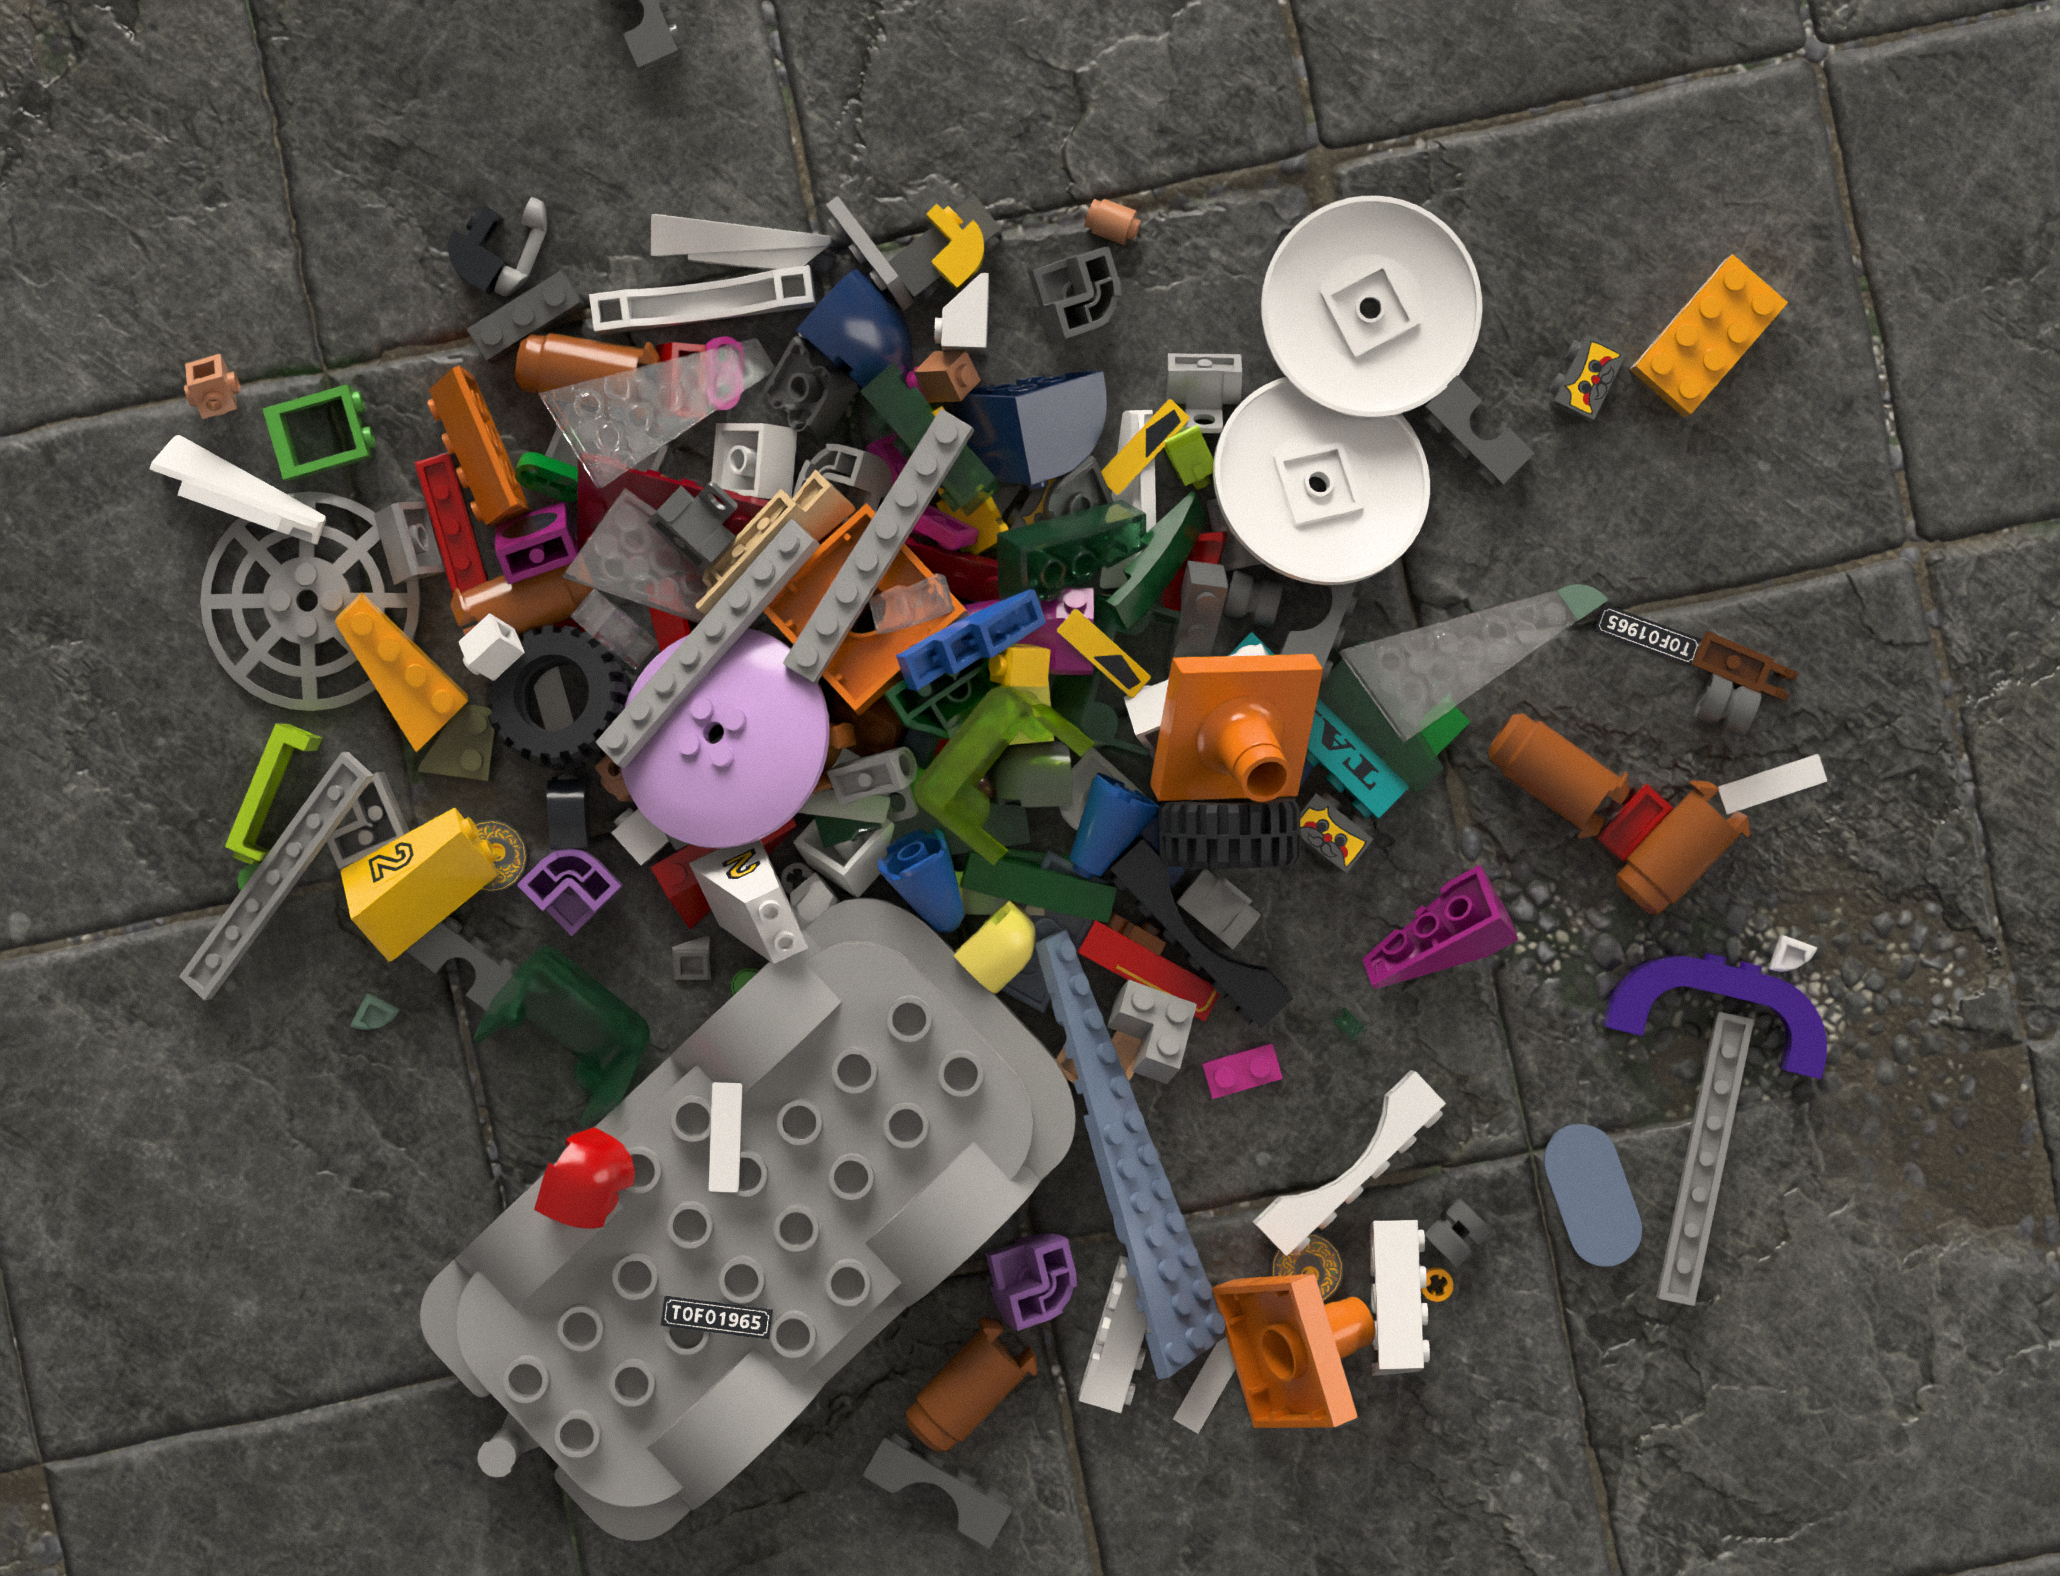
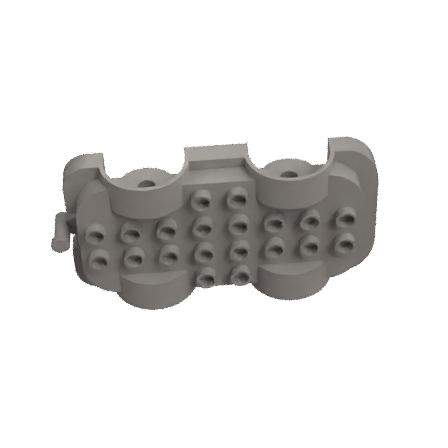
[420,897,1076,1541]

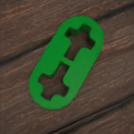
[515,452,578,502]

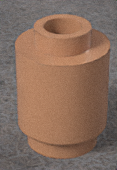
[1084,199,1141,245]

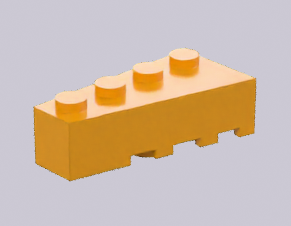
[335,592,468,752]

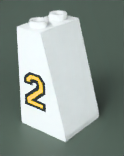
[689,840,808,964]

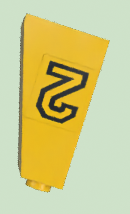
[340,808,498,962]

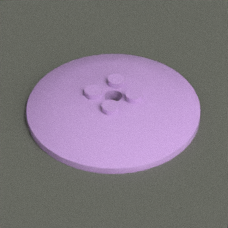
[621,628,830,848]

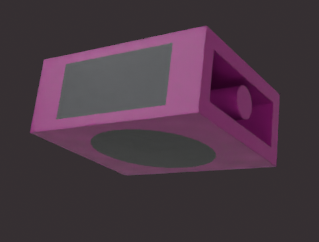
[495,501,579,585]

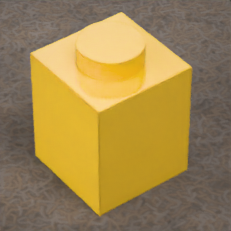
[989,644,1051,687]

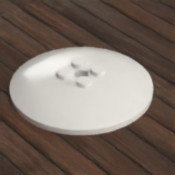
[1261,196,1482,417]
[1213,377,1430,585]

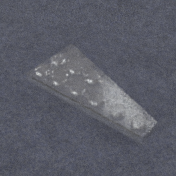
[538,338,775,488]
[562,488,790,645]
[1339,590,1578,743]

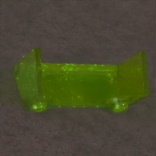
[914,685,1095,866]

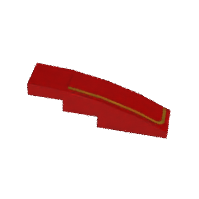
[1078,920,1220,1022]

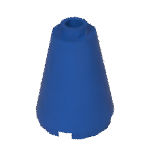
[1069,772,1160,879]
[877,828,965,933]

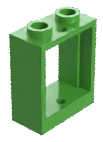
[263,384,376,482]

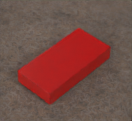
[1596,783,1673,862]

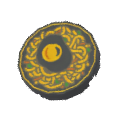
[475,819,529,893]
[1270,1232,1344,1301]

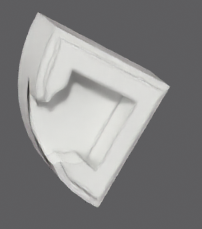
[1768,935,1817,972]

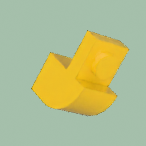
[926,204,985,292]

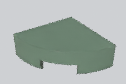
[1556,584,1608,621]
[350,993,401,1030]

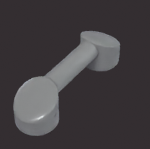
[495,197,547,297]

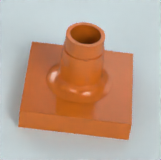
[763,503,970,716]
[1150,654,1323,802]
[1212,1274,1375,1428]

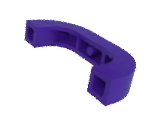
[1602,953,1827,1079]

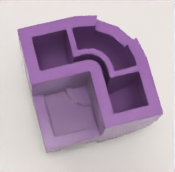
[517,848,623,936]
[986,1233,1077,1331]

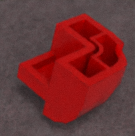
[534,1127,635,1229]

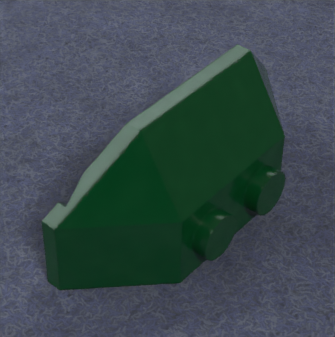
[883,642,1018,740]

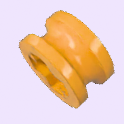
[1420,1267,1454,1302]

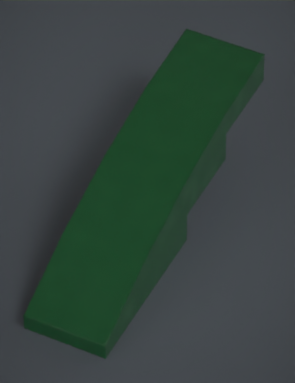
[1106,492,1207,631]
[960,851,1118,923]

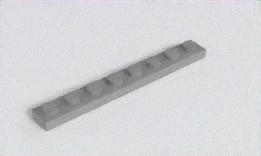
[782,409,974,684]
[596,518,820,769]
[179,752,374,1001]
[1657,1011,1754,1306]

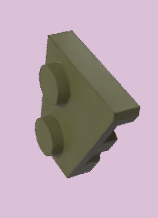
[418,704,496,781]

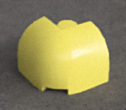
[954,900,1037,994]

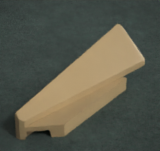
[696,470,855,616]

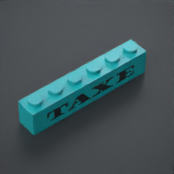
[1228,632,1409,819]

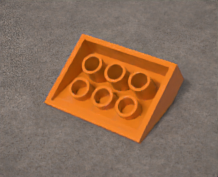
[427,366,531,527]

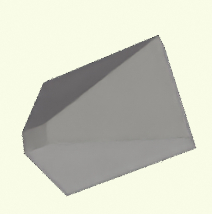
[672,936,711,980]

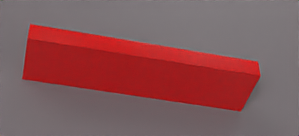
[414,452,488,594]

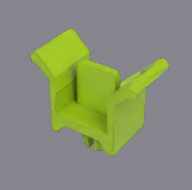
[1164,424,1214,490]

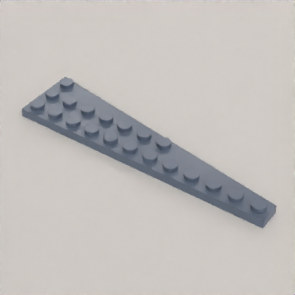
[1035,929,1226,1380]

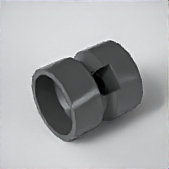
[1222,570,1284,628]
[1694,674,1761,737]
[1424,1198,1494,1268]

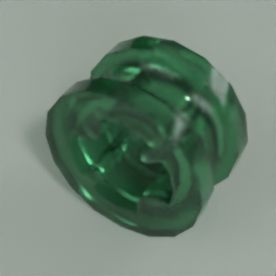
[1332,1007,1368,1043]

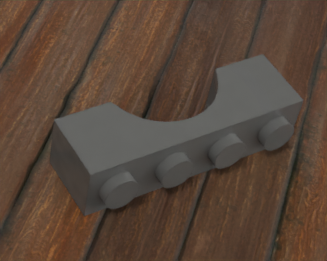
[1279,579,1365,683]
[862,1432,1012,1549]

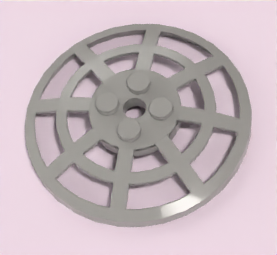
[200,491,422,711]

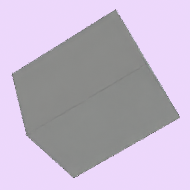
[374,501,446,585]

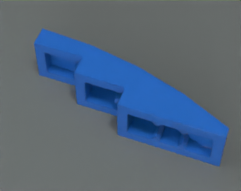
[896,589,1046,691]

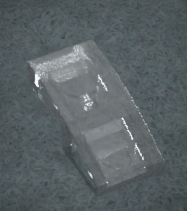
[869,574,954,634]

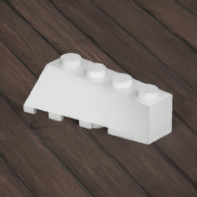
[1370,1220,1430,1376]
[1078,1256,1150,1413]

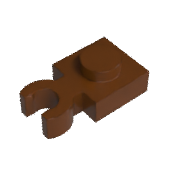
[1105,912,1167,956]

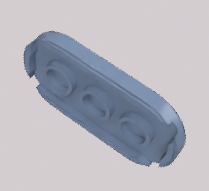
[1543,1124,1642,1267]

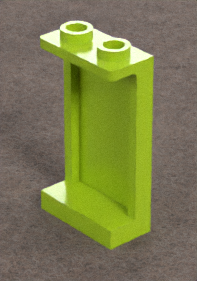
[225,723,323,865]

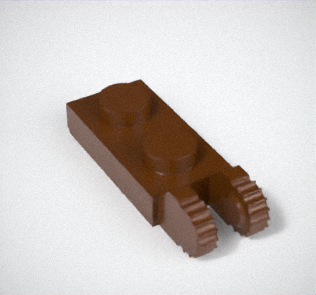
[1691,631,1799,702]

